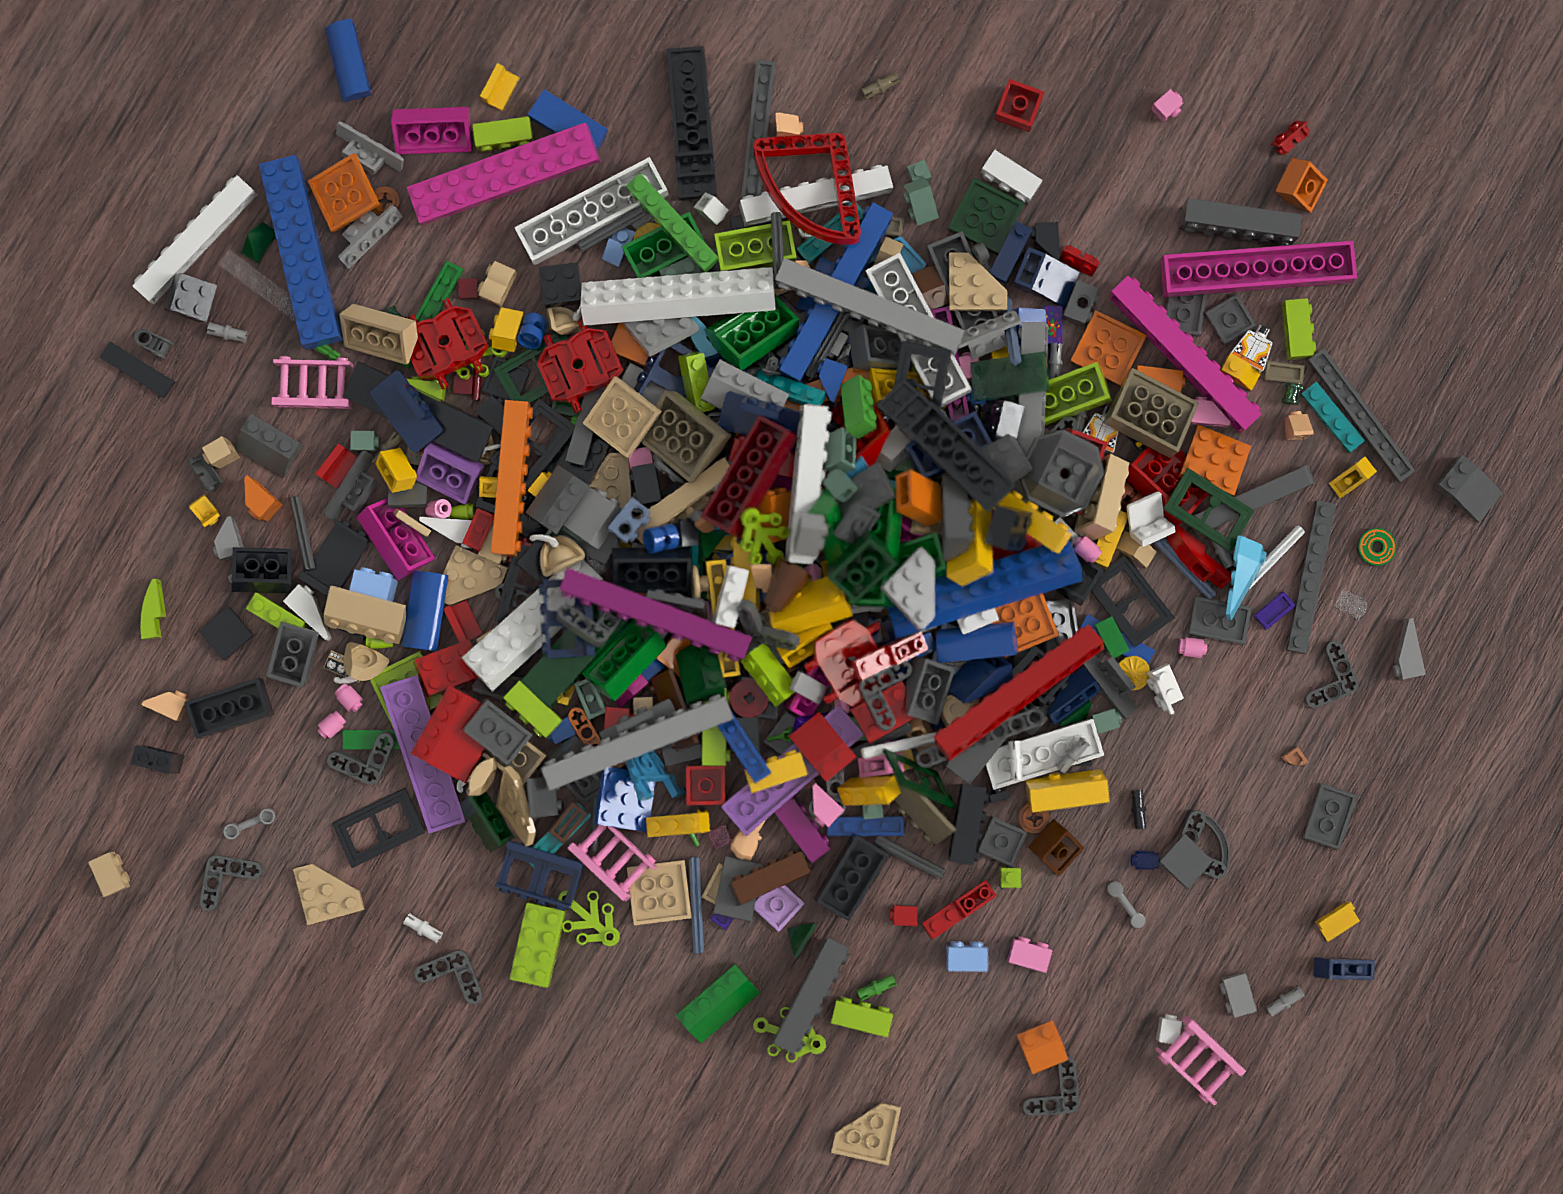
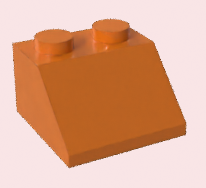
[1275,158,1328,213]
[244,475,283,521]
[1017,1020,1068,1075]

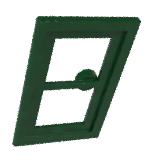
[493,332,583,404]
[1164,468,1254,553]
[882,748,956,809]

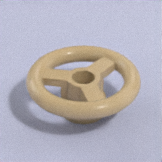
[690,565,709,598]

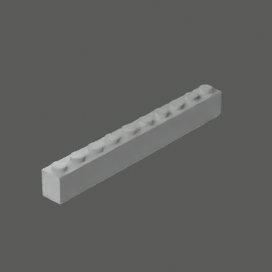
[775,258,964,355]
[1013,322,1048,513]
[541,694,734,790]

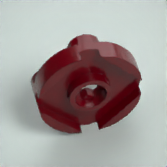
[730,679,769,718]

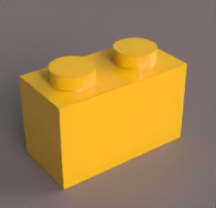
[489,307,523,352]
[375,448,417,493]

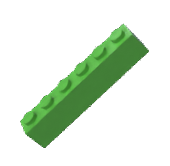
[626,173,719,273]

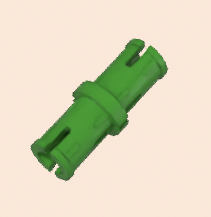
[857,974,897,1001]

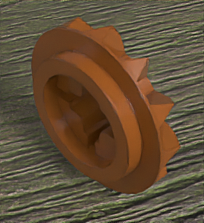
[372,186,400,216]
[1018,804,1049,833]

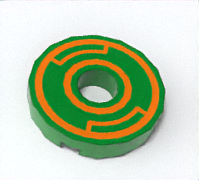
[1357,528,1397,566]

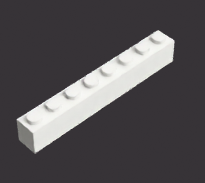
[739,165,893,227]
[133,176,258,305]

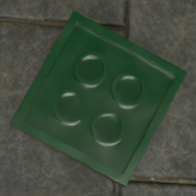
[948,178,1025,255]

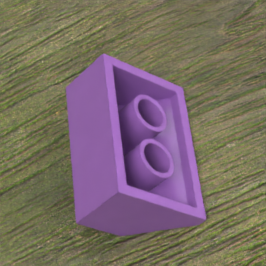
[416,441,485,505]

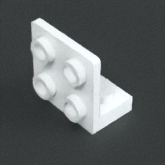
[1127,491,1175,547]
[1146,663,1184,715]

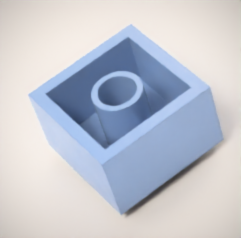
[350,567,398,602]
[946,941,988,971]

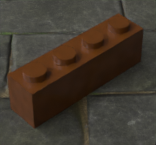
[729,850,811,906]

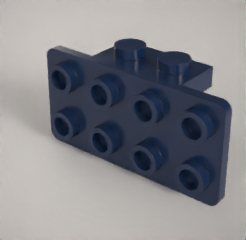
[370,371,443,453]
[719,391,801,436]

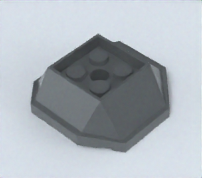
[1020,429,1104,517]

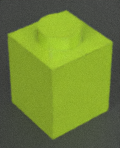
[999,867,1021,888]

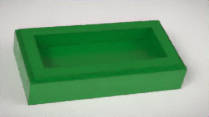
[1094,616,1130,658]

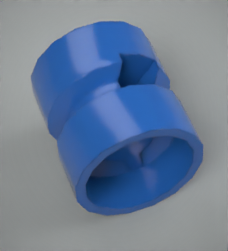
[517,313,548,349]
[643,524,679,553]

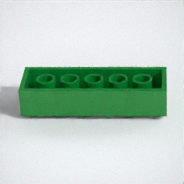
[849,487,902,607]

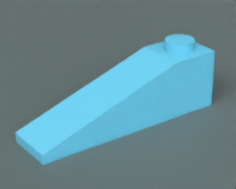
[1226,535,1266,620]

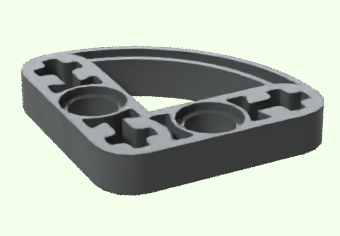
[1177,810,1230,879]

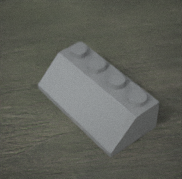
[701,360,789,410]

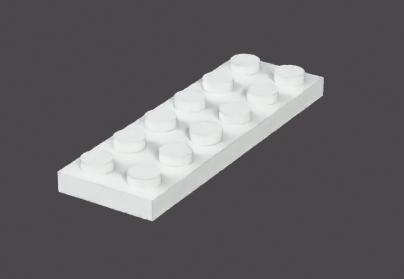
[986,718,1104,790]

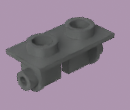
[756,351,781,376]
[187,452,223,493]

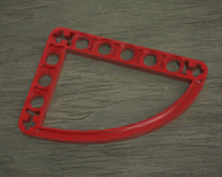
[753,133,861,245]

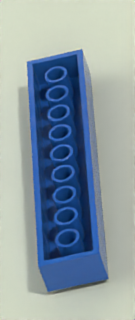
[259,155,343,350]
[778,202,893,383]
[885,539,1082,639]

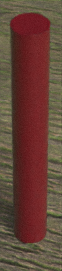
[472,356,483,401]

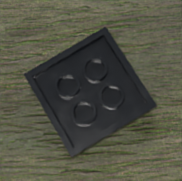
[543,426,611,486]

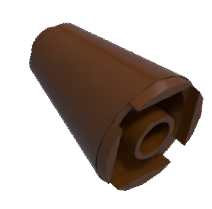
[764,557,813,614]

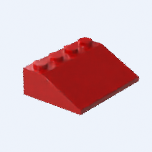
[830,394,890,467]
[1126,447,1209,526]
[411,685,486,783]

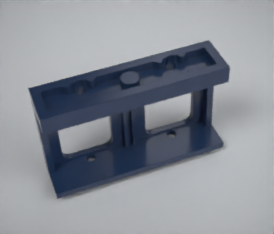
[634,342,693,398]
[539,579,595,658]
[495,841,584,911]

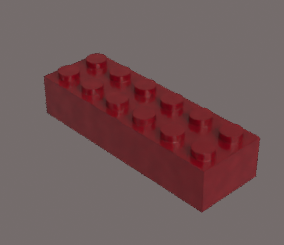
[700,415,798,540]

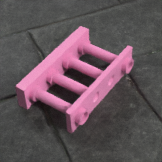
[272,356,353,409]
[568,825,657,902]
[1155,1015,1246,1106]

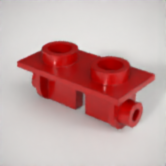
[1270,121,1310,156]
[1059,245,1100,277]

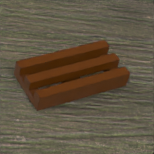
[548,801,589,844]

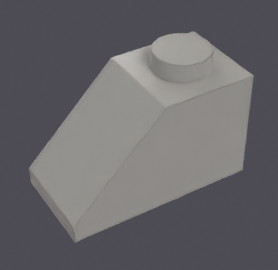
[213,516,244,561]

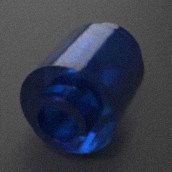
[1131,850,1160,870]

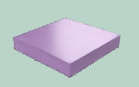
[754,885,805,932]

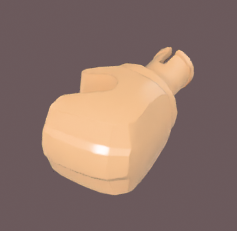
[730,819,767,861]

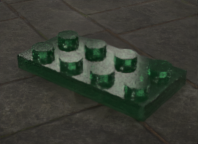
[970,351,1050,401]

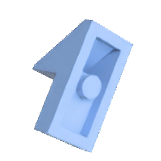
[602,228,635,267]

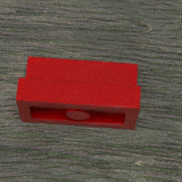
[315,443,357,489]
[462,508,494,552]
[444,600,483,643]

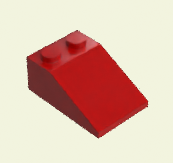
[789,712,856,781]

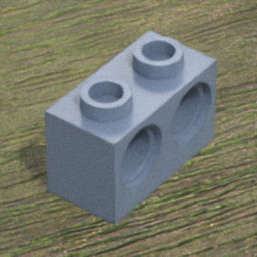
[608,497,651,544]

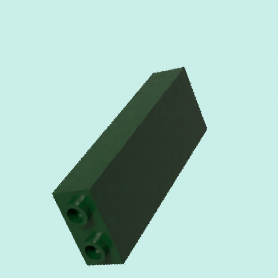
[521,604,630,707]

